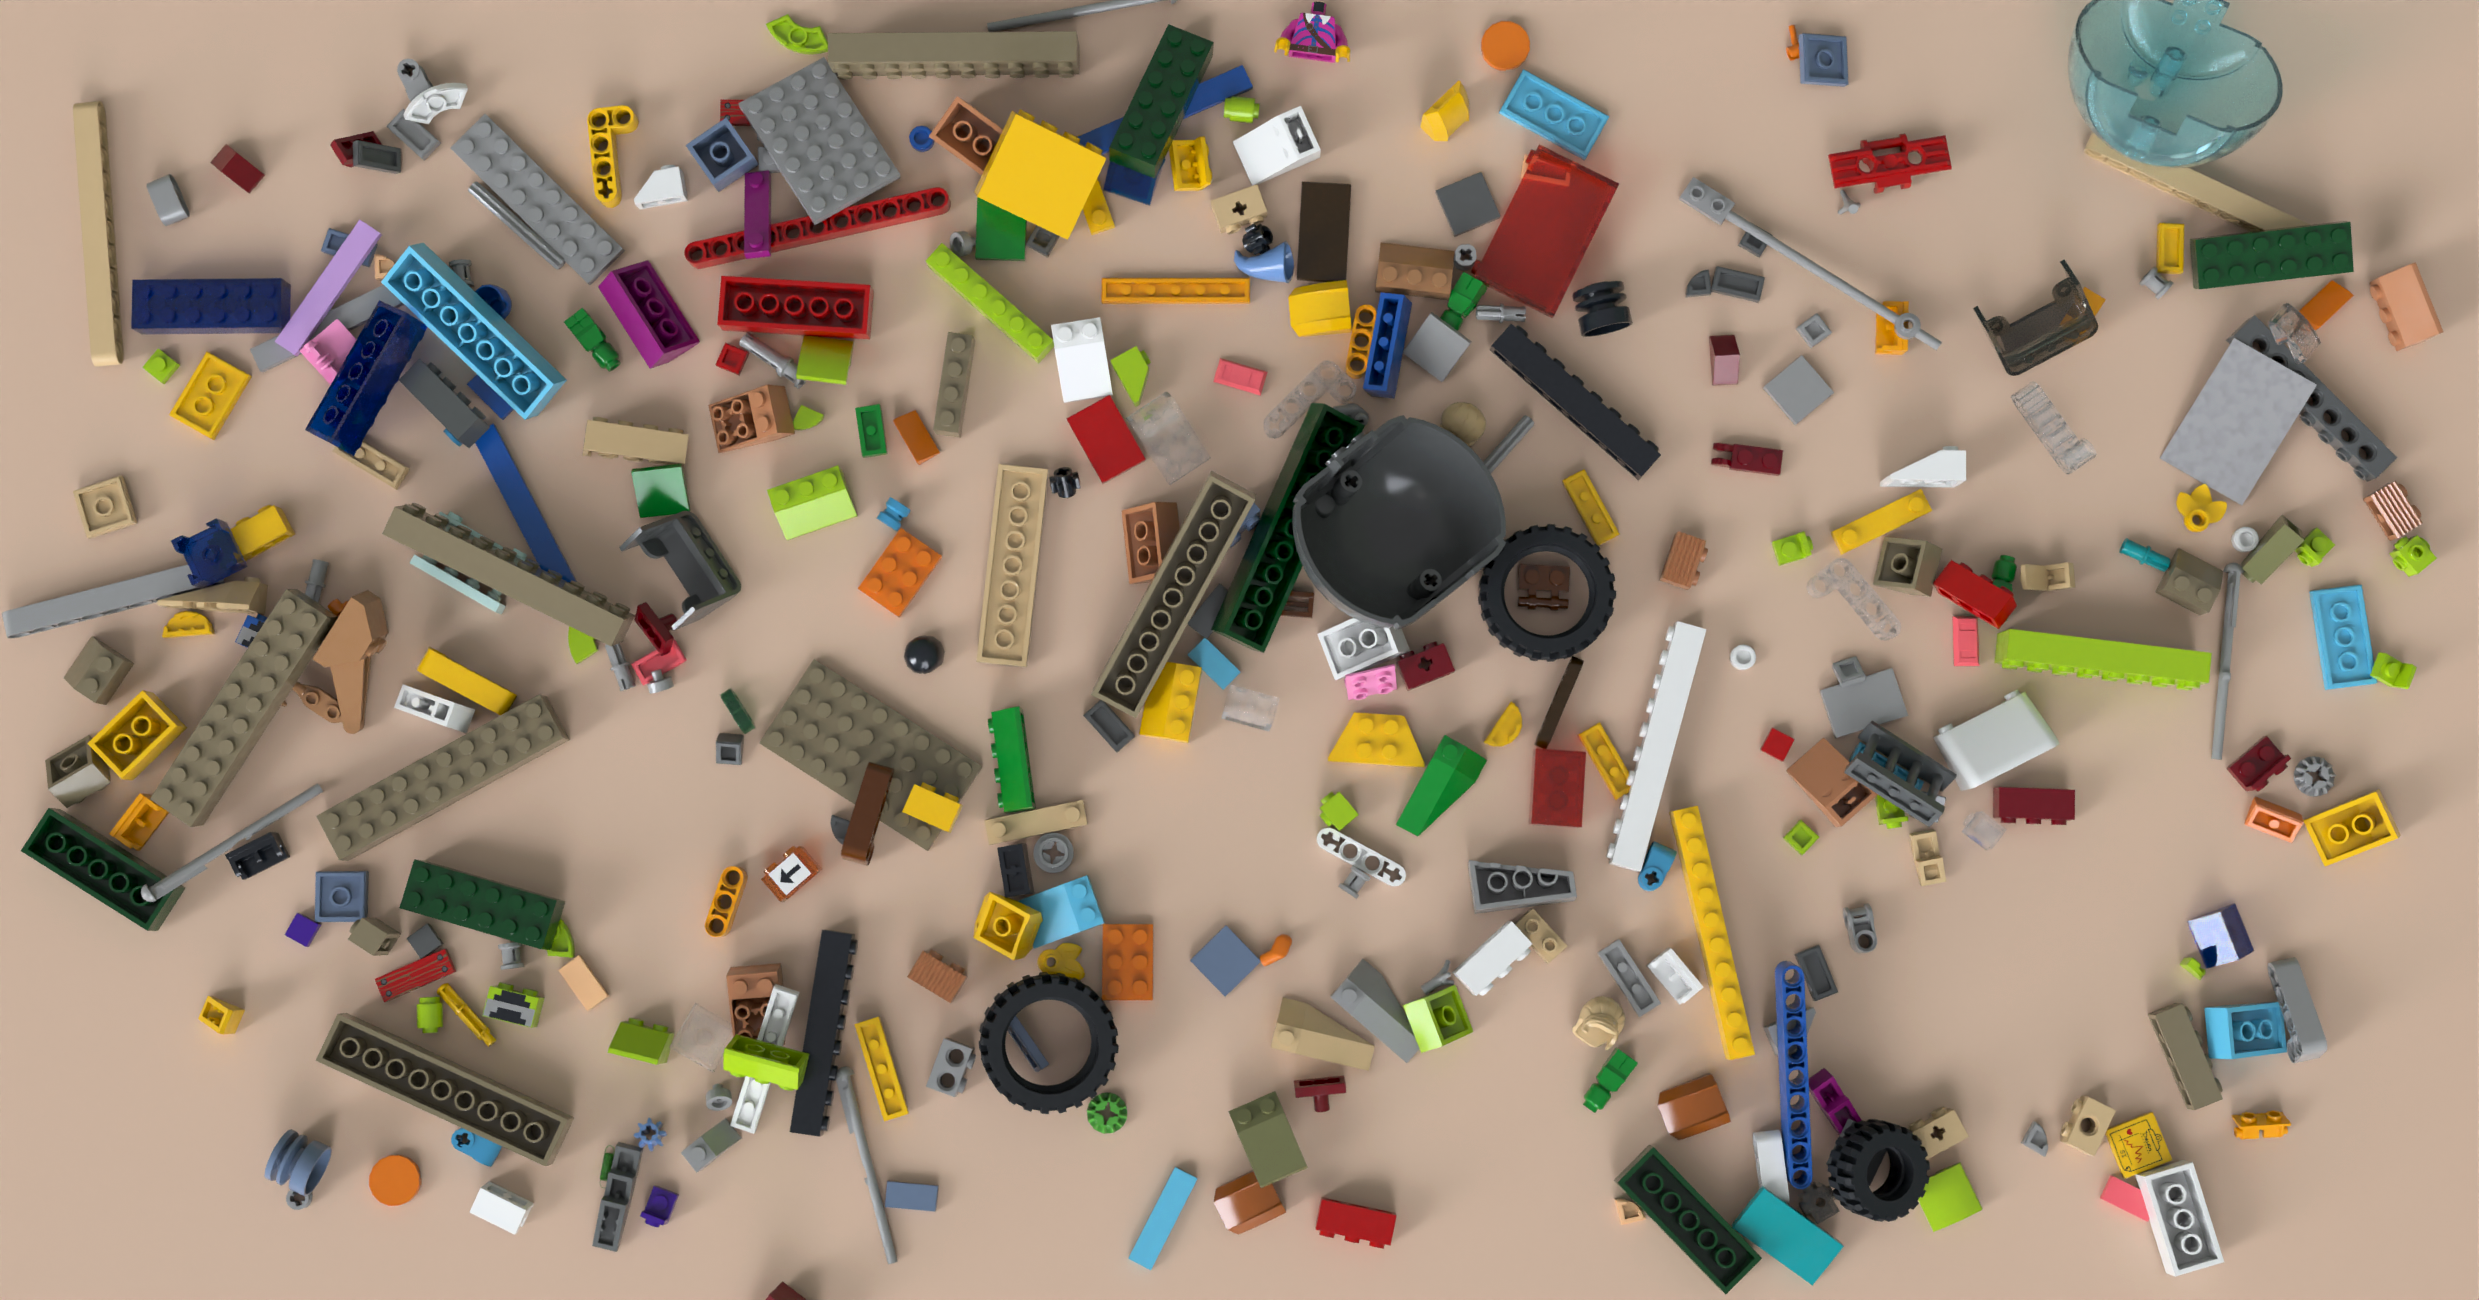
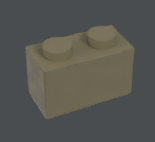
[348,918,401,956]

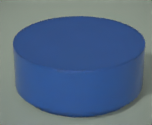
[909,126,935,152]

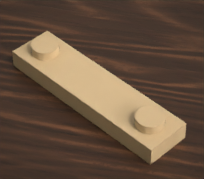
[984,800,1088,845]

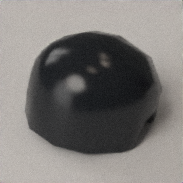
[904,636,945,674]

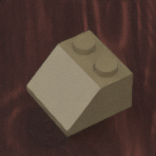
[1873,537,1942,597]
[2155,548,2223,615]
[64,636,135,705]
[45,735,111,808]

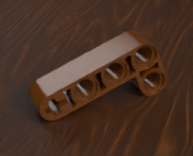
[841,762,894,866]

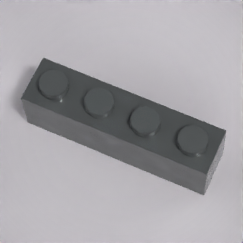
[399,359,490,448]

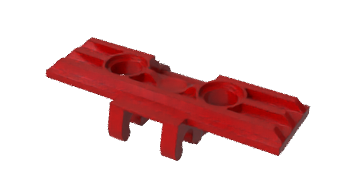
[1828,133,1952,194]

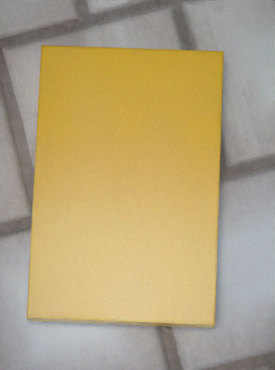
[169,351,252,440]

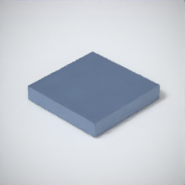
[1799,33,1849,87]
[315,871,369,922]
[1190,926,1261,996]

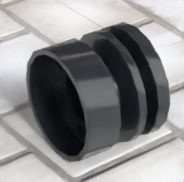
[1572,281,1633,337]

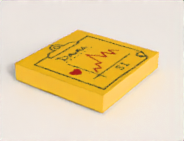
[2105,1112,2172,1179]

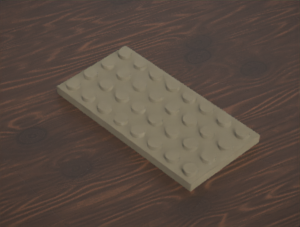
[760,659,982,851]

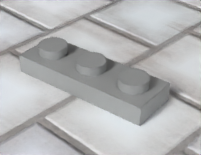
[1597,939,1661,1017]

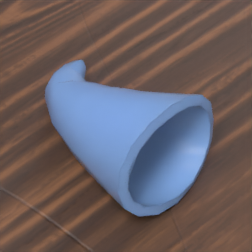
[1234,241,1294,283]

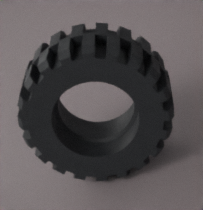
[1828,1119,1930,1222]

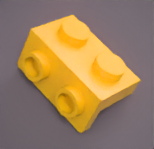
[1169,136,1212,191]

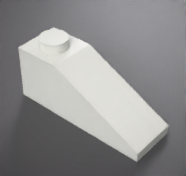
[394,684,475,733]

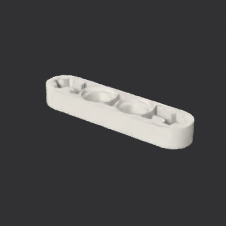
[1317,828,1406,886]

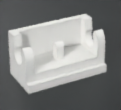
[1646,948,1704,1005]
[470,1181,534,1235]

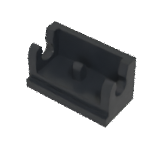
[225,832,290,880]
[997,843,1034,898]

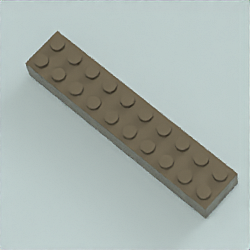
[828,31,1079,80]
[1091,471,1256,718]
[382,503,635,646]
[150,589,338,827]
[316,694,570,861]
[316,1013,574,1166]

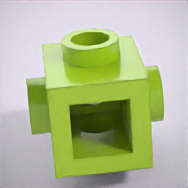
[2389,535,2437,577]

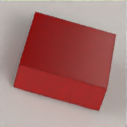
[716,343,749,376]
[1760,728,1795,762]

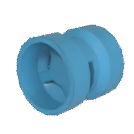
[877,497,911,531]

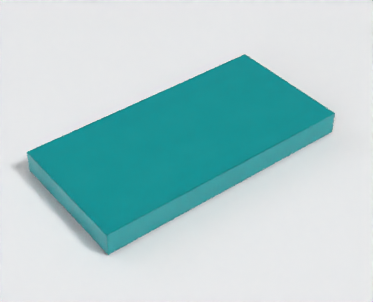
[1731,1186,1844,1286]

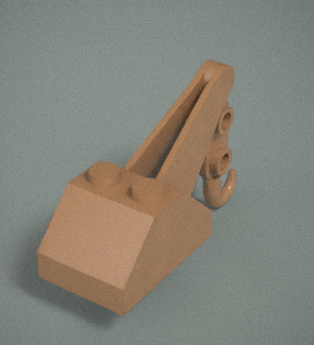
[282,590,389,734]

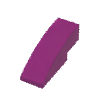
[1809,1068,1862,1136]

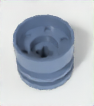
[264,1129,332,1196]

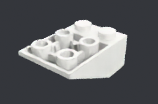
[1233,106,1321,186]

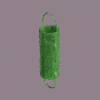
[600,1145,614,1188]

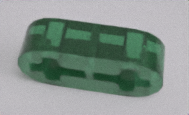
[720,688,756,734]

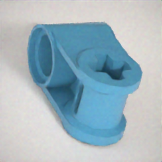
[1638,841,1677,891]
[451,1128,502,1167]

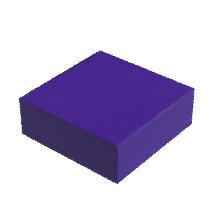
[285,913,321,947]

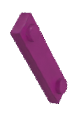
[744,170,771,259]

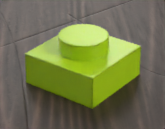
[142,348,180,384]

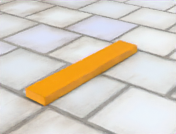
[1101,278,1250,304]

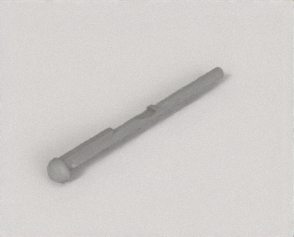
[987,0,1177,32]
[2211,563,2244,760]
[141,783,323,902]
[836,1067,898,1264]

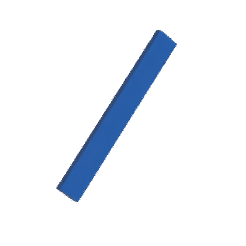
[1078,65,1253,155]
[475,424,577,583]

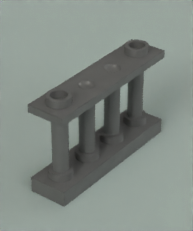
[1844,721,1957,827]

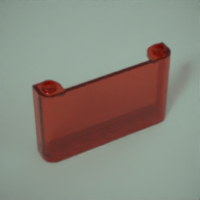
[1470,144,1619,319]

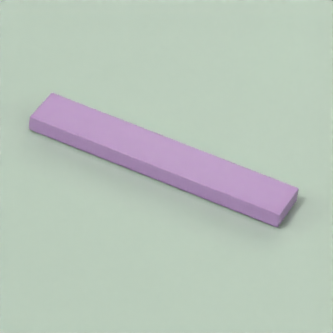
[275,220,382,357]

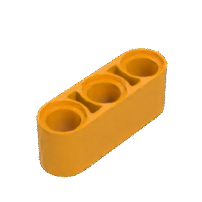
[1345,305,1377,379]
[705,866,748,937]

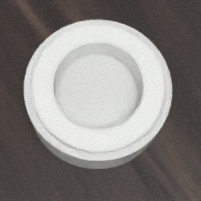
[2231,527,2259,552]
[1730,645,1756,670]

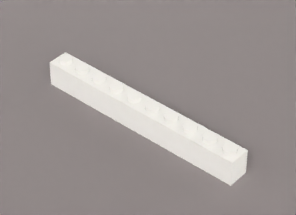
[1606,621,1706,872]

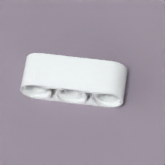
[1753,1129,1789,1203]

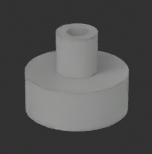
[950,231,976,257]
[647,669,674,694]
[706,1084,732,1111]

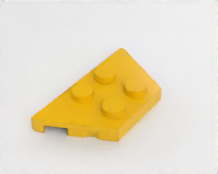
[1328,712,1425,768]

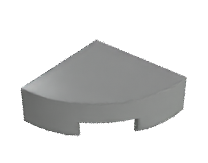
[2021,1121,2048,1157]

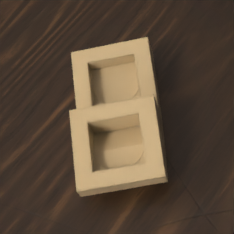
[1909,829,1946,886]

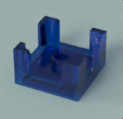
[171,518,248,589]

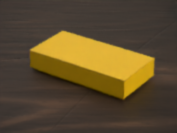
[2156,223,2184,274]

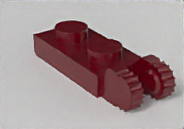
[1711,443,1783,476]

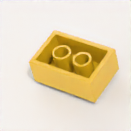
[87,690,187,781]

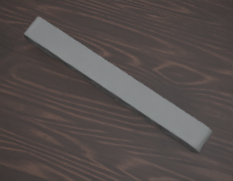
[2,559,225,638]

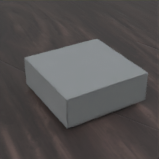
[1796,313,1832,348]
[1832,656,1866,688]

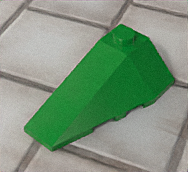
[1396,735,1487,837]

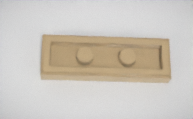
[332,430,410,490]

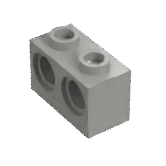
[926,1038,976,1097]

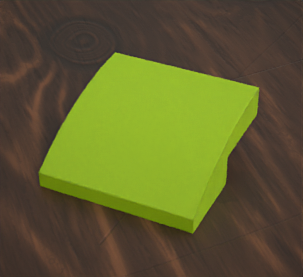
[796,335,854,385]
[1918,1162,1983,1232]

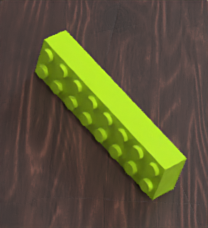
[1994,629,2212,690]

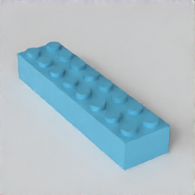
[381,243,567,420]

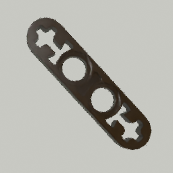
[1534,656,1584,750]

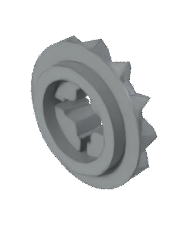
[2294,756,2336,797]
[1033,833,1074,873]

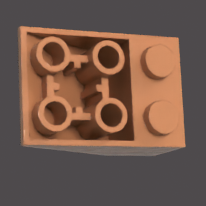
[708,385,795,453]
[1786,738,1878,827]
[726,963,785,1045]

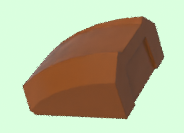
[1658,1073,1731,1140]
[1214,1170,1286,1235]

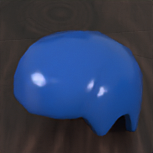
[475,284,512,320]

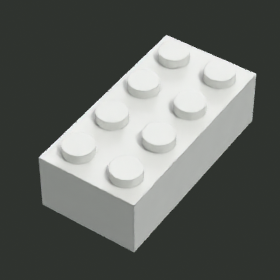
[2135,1160,2224,1277]

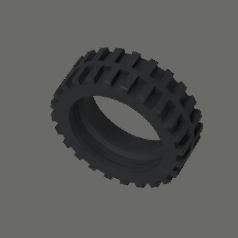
[1478,524,1616,662]
[979,972,1119,1114]

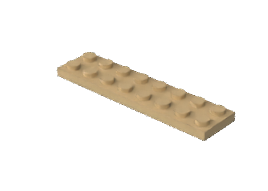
[976,464,1049,667]

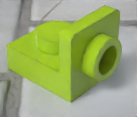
[2295,528,2335,567]
[1771,531,1813,566]
[2370,652,2417,689]
[1875,795,1909,829]

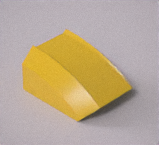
[1420,80,1469,141]
[1288,280,1351,337]
[973,892,1043,960]

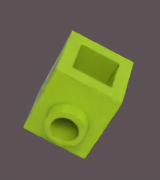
[1319,792,1359,831]

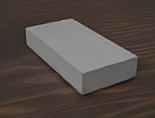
[386,109,441,161]

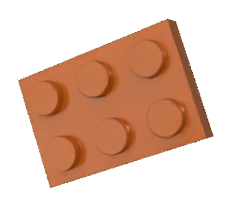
[858,528,942,618]
[1102,924,1153,1000]

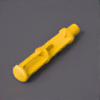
[437,983,496,1047]

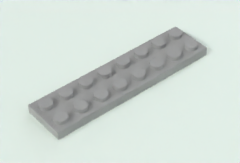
[450,114,625,285]

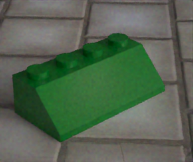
[988,706,1036,813]

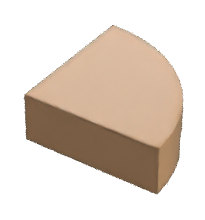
[374,254,395,280]
[1614,1199,1646,1225]

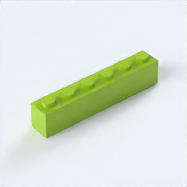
[926,243,1054,364]

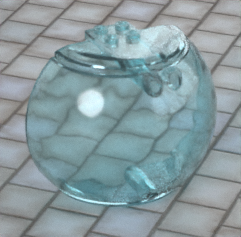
[2068,0,2283,168]

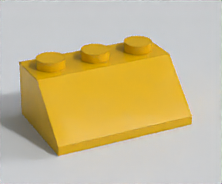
[1139,662,1202,743]

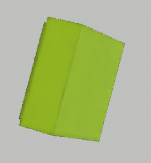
[1783,820,1819,855]

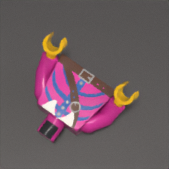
[1274,2,1350,63]

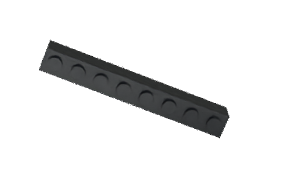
[1490,324,1661,480]
[790,930,858,1137]

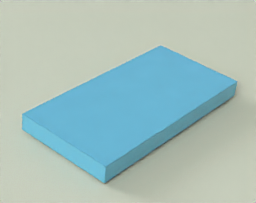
[1499,69,1609,160]
[2309,584,2377,690]

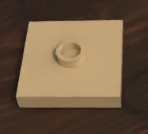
[73,475,137,539]

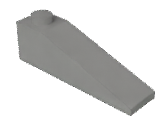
[1330,959,1419,1063]

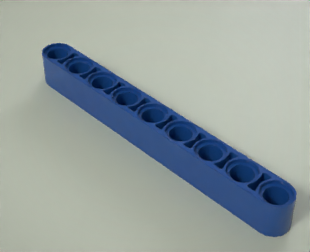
[1775,961,1813,1189]

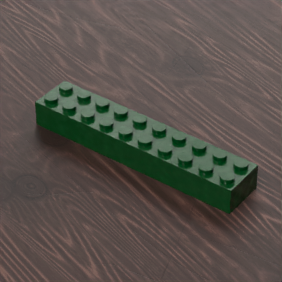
[1211,403,1365,653]

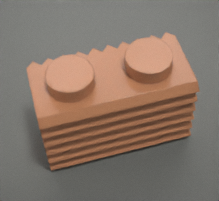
[2363,481,2423,541]
[1659,531,1708,590]
[907,949,968,1003]

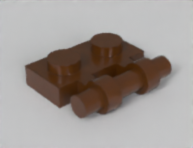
[1518,564,1570,611]

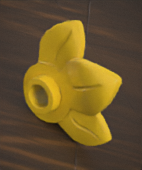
[2176,484,2227,532]
[1037,943,1085,980]

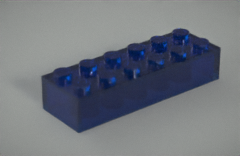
[131,278,291,335]
[305,300,427,456]

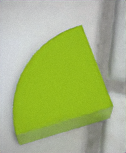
[793,405,824,430]
[2179,957,2206,980]

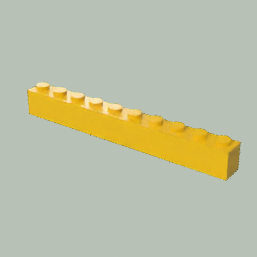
[1669,806,1755,1060]

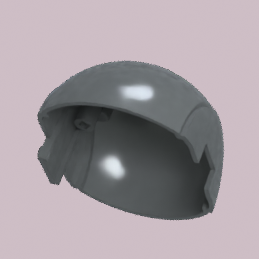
[1292,415,1506,630]

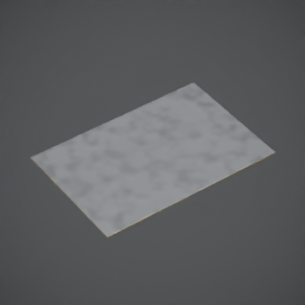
[2160,338,2317,505]

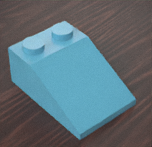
[1018,875,1105,949]
[2204,1002,2287,1059]

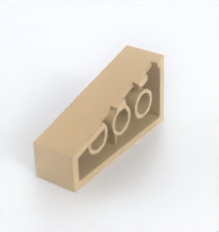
[582,417,689,466]

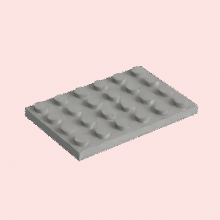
[738,57,900,225]

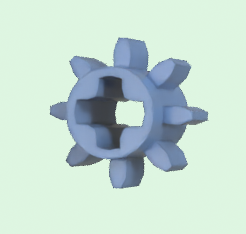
[634,1118,667,1151]

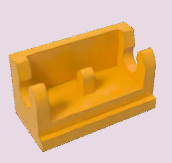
[1875,301,1909,355]
[109,793,169,851]

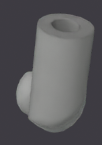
[1333,403,1369,425]

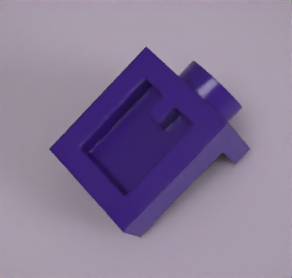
[640,1185,679,1227]

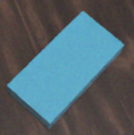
[1188,638,1241,690]

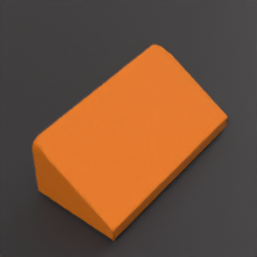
[2296,280,2354,331]
[893,410,940,465]
[2244,797,2304,843]

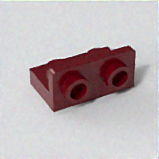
[2226,736,2291,792]

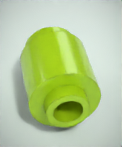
[1224,96,1260,123]
[417,997,443,1033]

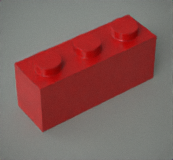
[1933,560,2017,629]
[1315,1197,1397,1249]

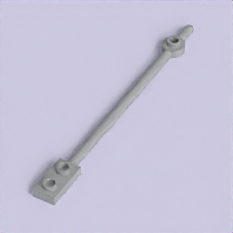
[1679,177,1942,350]

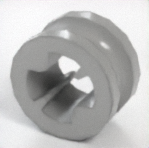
[286,1190,313,1210]

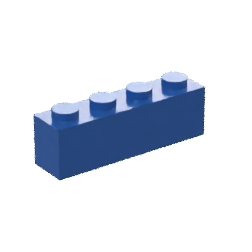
[1363,293,1412,399]

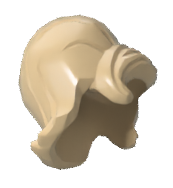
[1440,402,1486,446]
[1572,996,1625,1050]

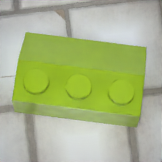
[767,465,857,540]
[723,1034,810,1091]

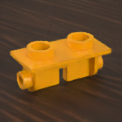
[2232,1110,2291,1140]

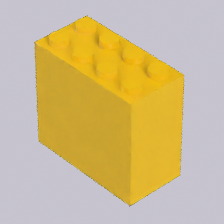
[974,109,1106,240]

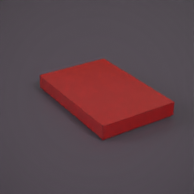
[1066,395,1146,484]

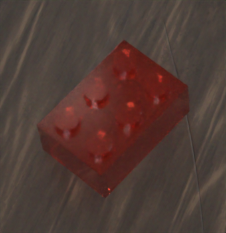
[1529,748,1586,828]

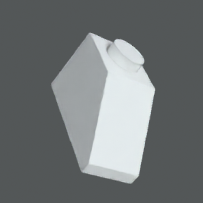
[634,165,688,210]

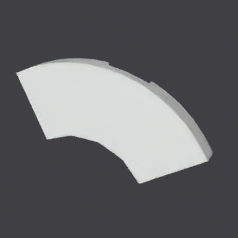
[403,83,468,124]

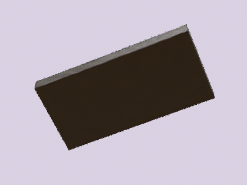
[1297,182,1351,282]

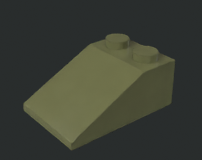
[1228,1091,1308,1188]

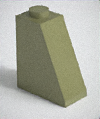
[2241,515,2304,585]

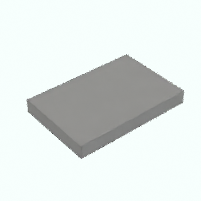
[1820,668,1908,738]

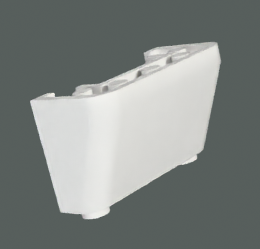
[1933,689,2060,791]

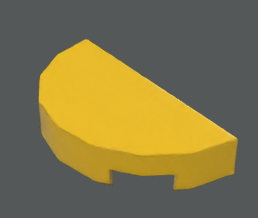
[162,611,215,638]
[1483,701,1522,747]

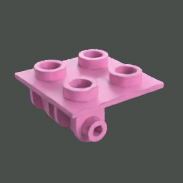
[299,318,372,388]
[1344,664,1397,700]

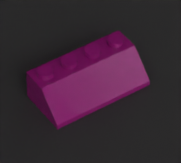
[598,260,700,369]

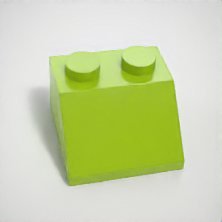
[1403,985,1473,1053]
[608,1018,674,1065]

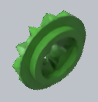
[1087,1093,1127,1134]

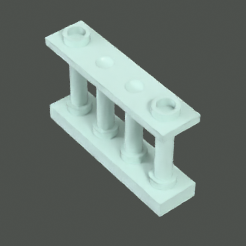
[410,511,527,615]

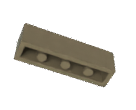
[933,332,975,438]
[2148,1003,2223,1110]

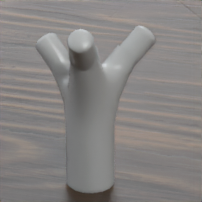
[1838,190,1861,215]
[1421,960,1454,995]

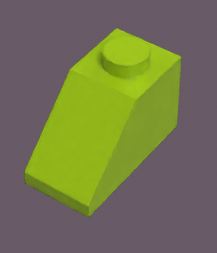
[1110,346,1151,407]

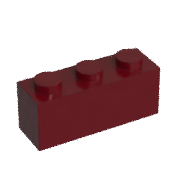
[1993,787,2075,825]

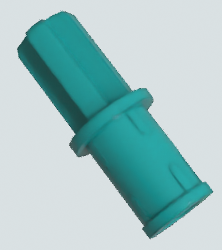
[2119,538,2171,572]

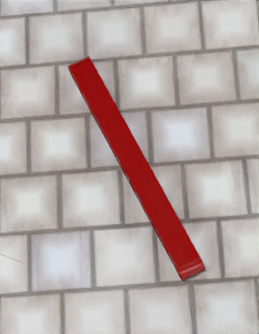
[684,187,951,269]

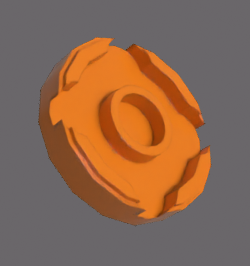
[1481,21,1530,71]
[369,1155,421,1206]

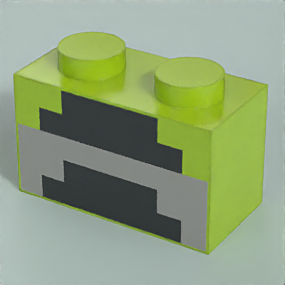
[482,982,545,1028]

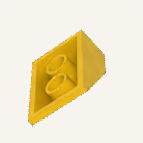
[2303,789,2401,866]

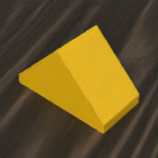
[198,996,245,1035]

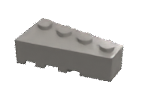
[1468,860,1577,914]

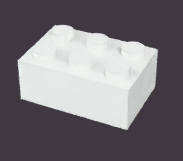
[1452,921,1532,996]

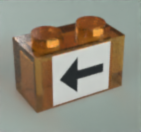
[761,846,822,902]

